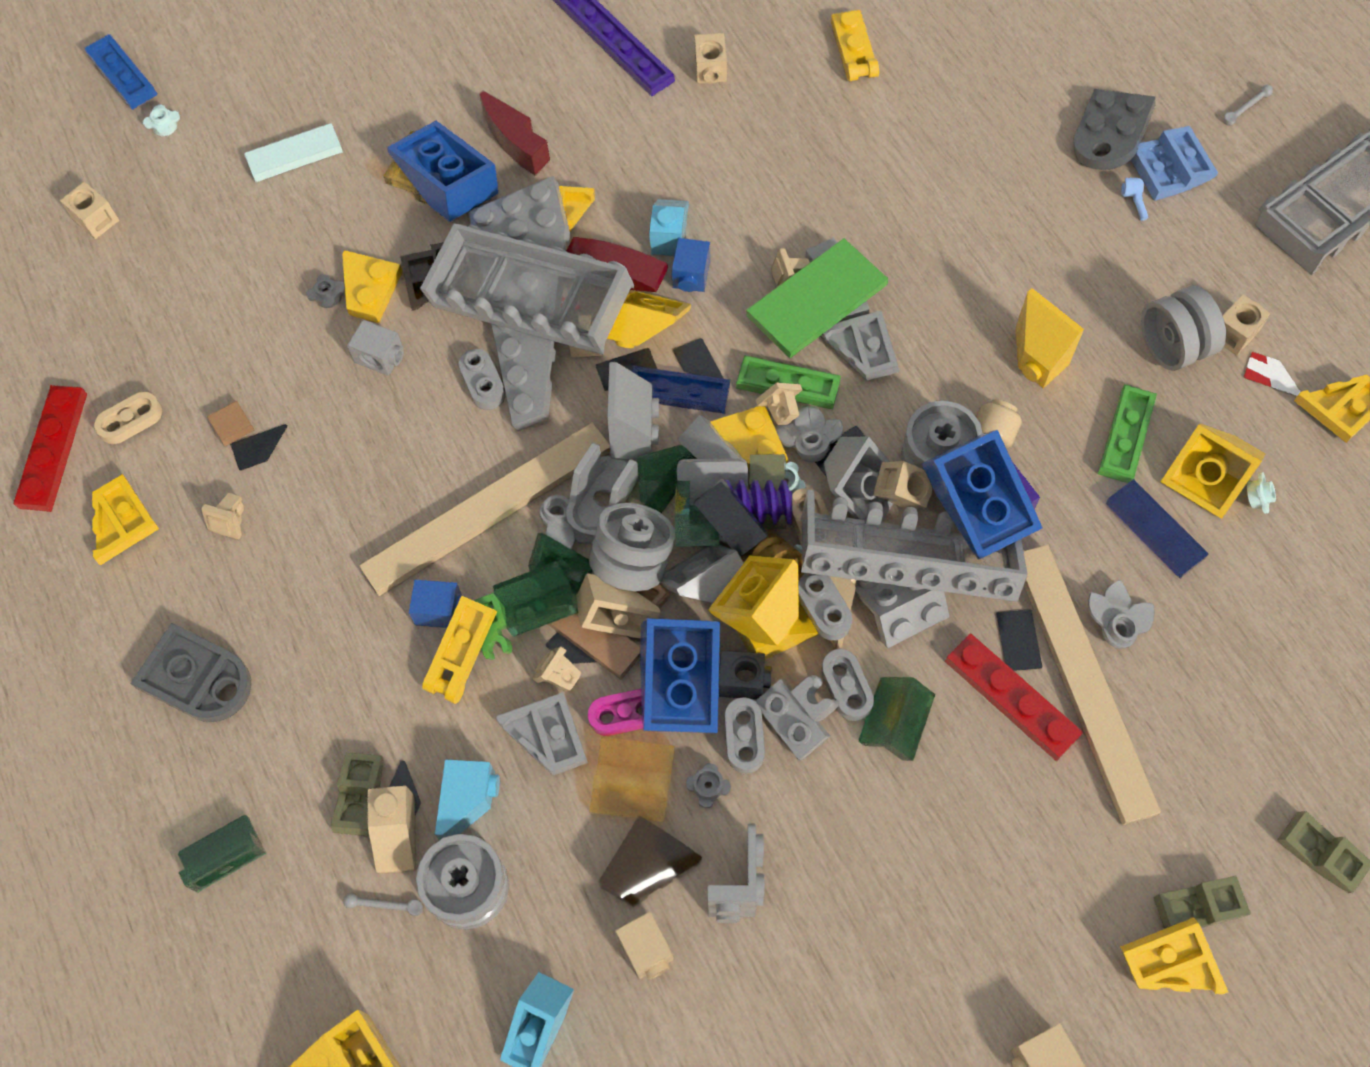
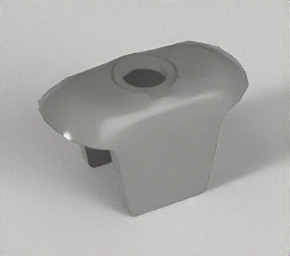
[566,443,641,535]

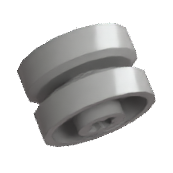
[1141,285,1226,371]
[901,400,983,488]
[589,503,675,591]
[416,834,510,930]

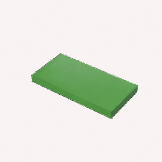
[746,238,889,358]

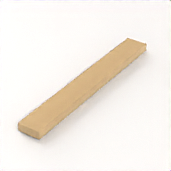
[359,422,611,596]
[1023,545,1161,826]

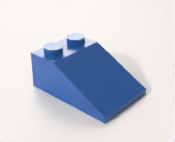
[387,120,499,222]
[921,430,1043,559]
[640,618,720,733]

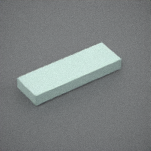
[244,123,343,182]

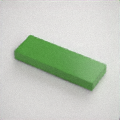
[736,355,841,410]
[1097,384,1157,484]

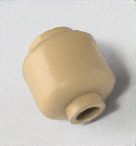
[976,399,1022,449]

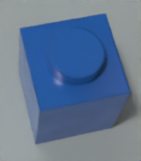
[672,238,710,292]
[409,580,466,628]

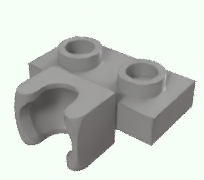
[755,675,839,760]

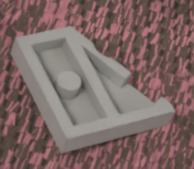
[822,310,899,381]
[496,692,588,776]

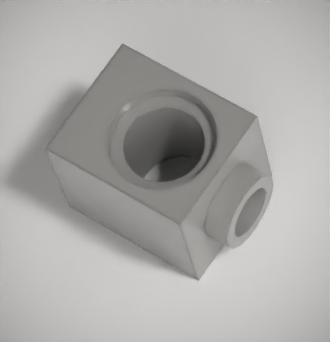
[347,320,404,376]

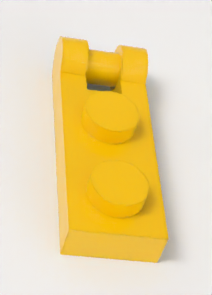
[831,10,879,82]
[422,596,497,704]

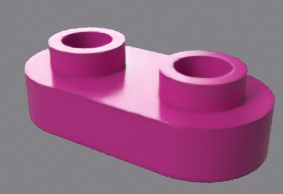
[588,689,643,736]

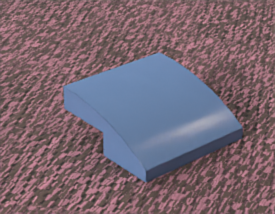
[1131,126,1218,200]

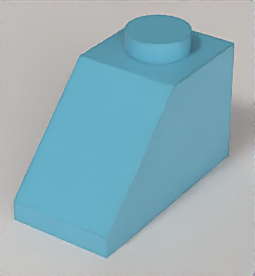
[649,199,689,256]
[435,759,500,840]
[500,972,574,1067]

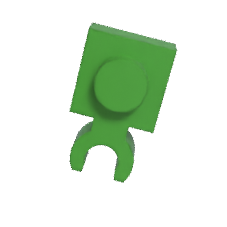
[473,592,512,660]

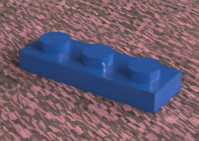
[84,34,158,110]

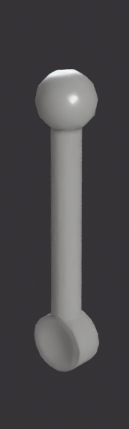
[1223,85,1273,126]
[343,893,423,916]

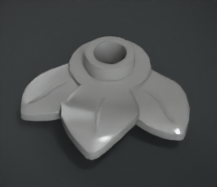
[775,406,843,462]
[540,495,600,553]
[1088,580,1154,649]

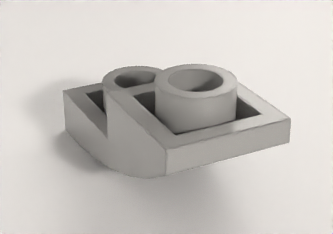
[678,415,743,459]

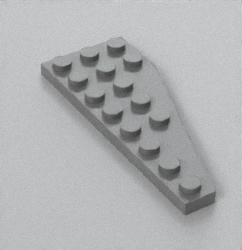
[468,176,570,431]

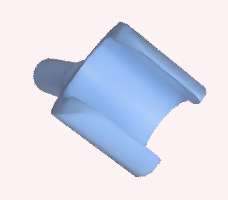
[1121,178,1148,221]

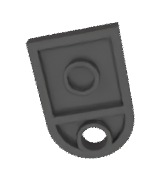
[1074,89,1156,170]
[130,623,251,722]

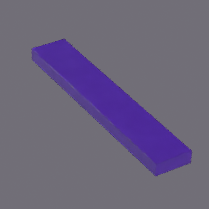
[553,0,675,97]

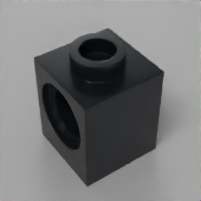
[719,651,772,700]

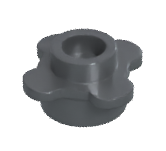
[307,274,345,308]
[686,763,731,808]

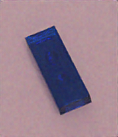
[632,366,731,414]
[1106,479,1209,579]

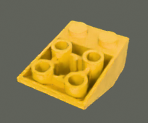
[289,1009,401,1067]

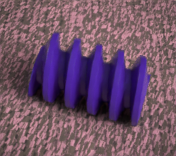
[724,479,792,525]

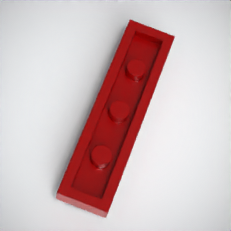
[13,385,87,512]
[945,633,1083,762]

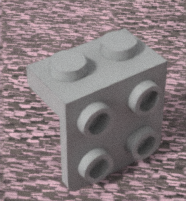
[677,458,748,544]
[855,552,950,648]
[708,823,764,923]

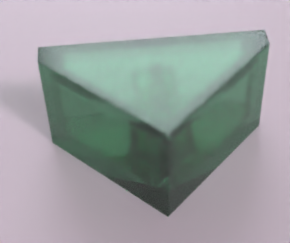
[637,445,697,514]
[528,533,593,594]

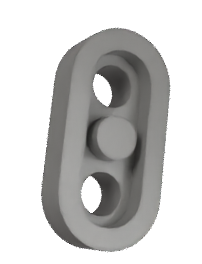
[459,349,505,410]
[798,573,852,640]
[822,649,874,721]
[725,698,765,773]

